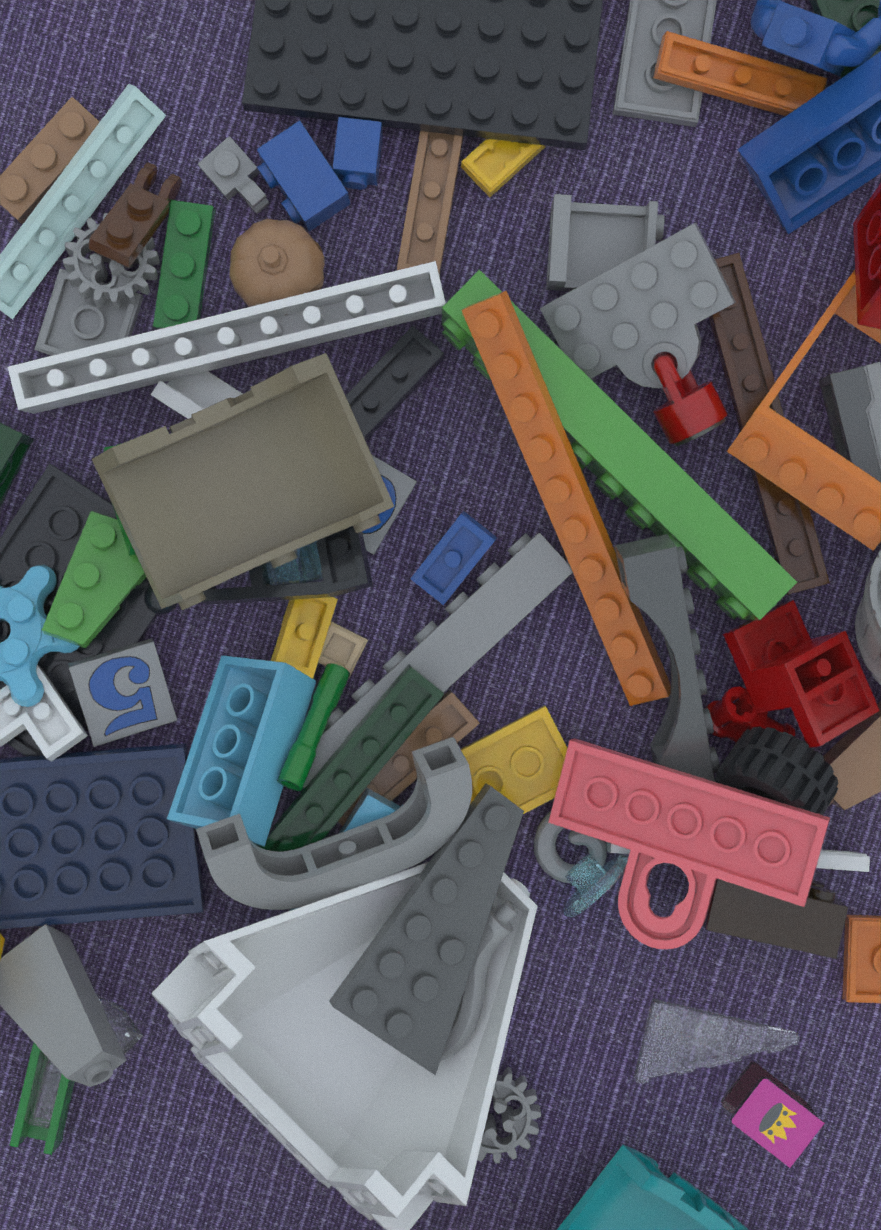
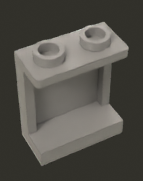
[546,194,664,291]

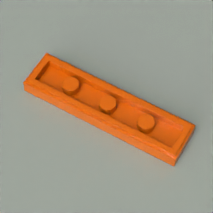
[653,31,827,116]

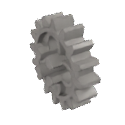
[63,213,160,309]
[477,1067,541,1164]

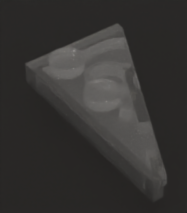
[634,998,800,1084]

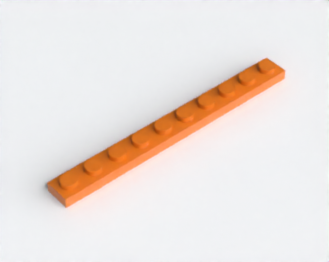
[461,291,671,706]

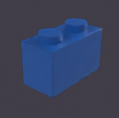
[257,120,350,232]

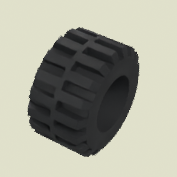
[715,727,839,815]

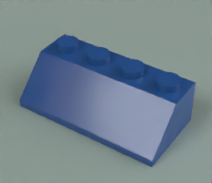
[737,51,881,234]

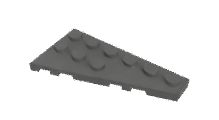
[329,783,524,1075]

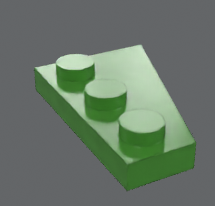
[42,511,146,648]

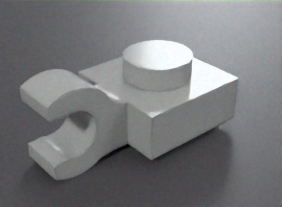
[198,136,270,214]

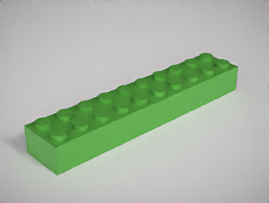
[442,270,797,620]

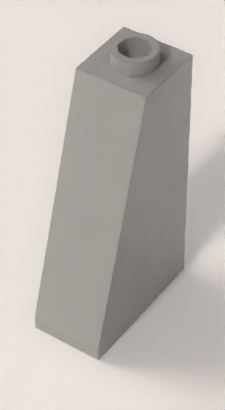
[0,924,127,1087]

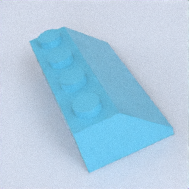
[167,656,316,847]

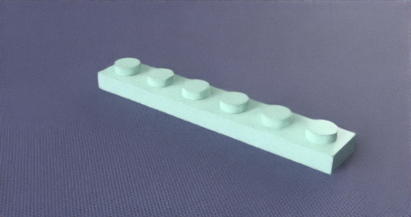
[0,84,166,319]

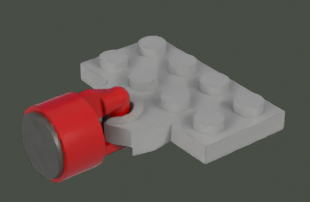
[540,223,736,446]

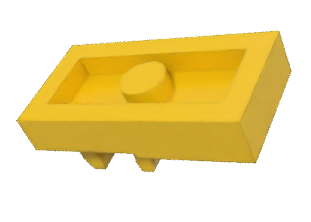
[271,597,338,679]

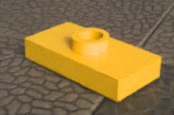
[461,139,546,198]

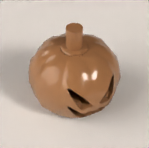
[229,219,325,315]

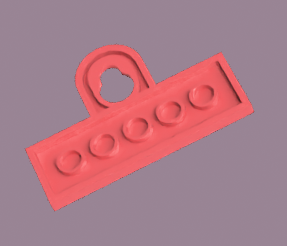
[548,738,830,949]

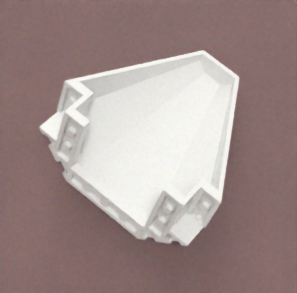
[151,862,537,1230]

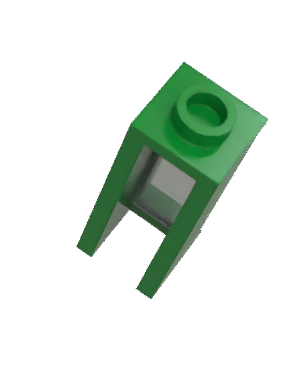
[9,1043,75,1155]

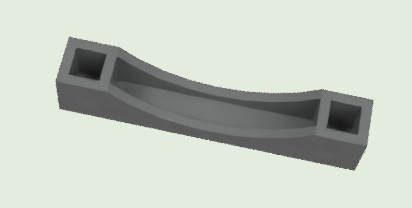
[615,534,720,782]

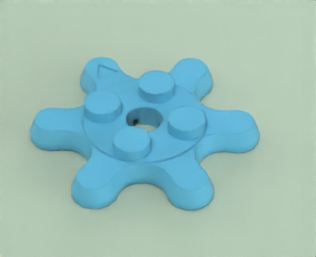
[0,565,80,707]

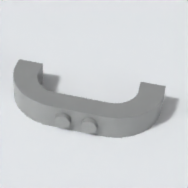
[196,737,472,910]

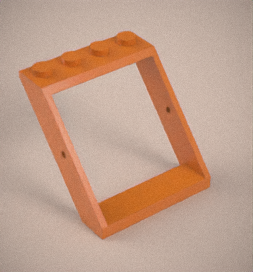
[727,270,881,550]

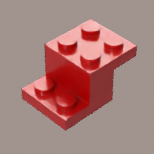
[723,600,880,748]

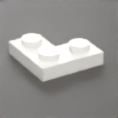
[0,665,88,762]

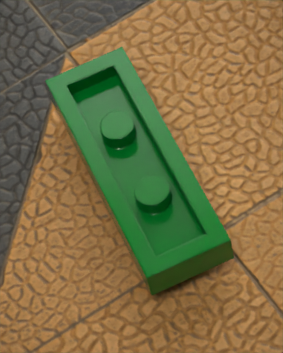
[153,200,216,330]

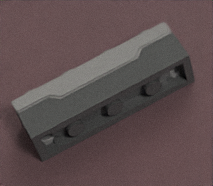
[819,362,881,544]

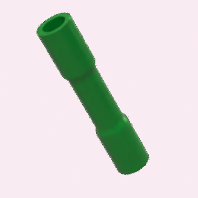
[277,663,350,791]

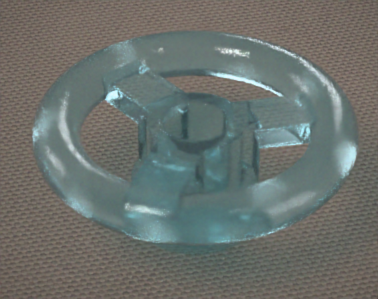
[563,853,628,918]

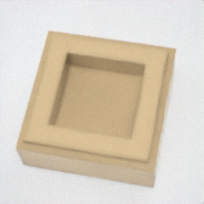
[318,621,368,678]

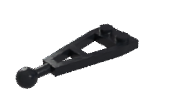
[144,526,373,615]

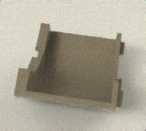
[92,353,394,610]

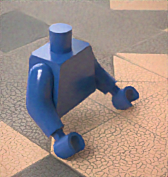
[750,0,881,77]

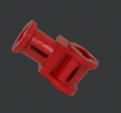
[705,687,795,742]

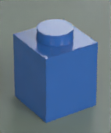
[333,117,383,190]

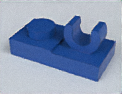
[410,511,497,605]

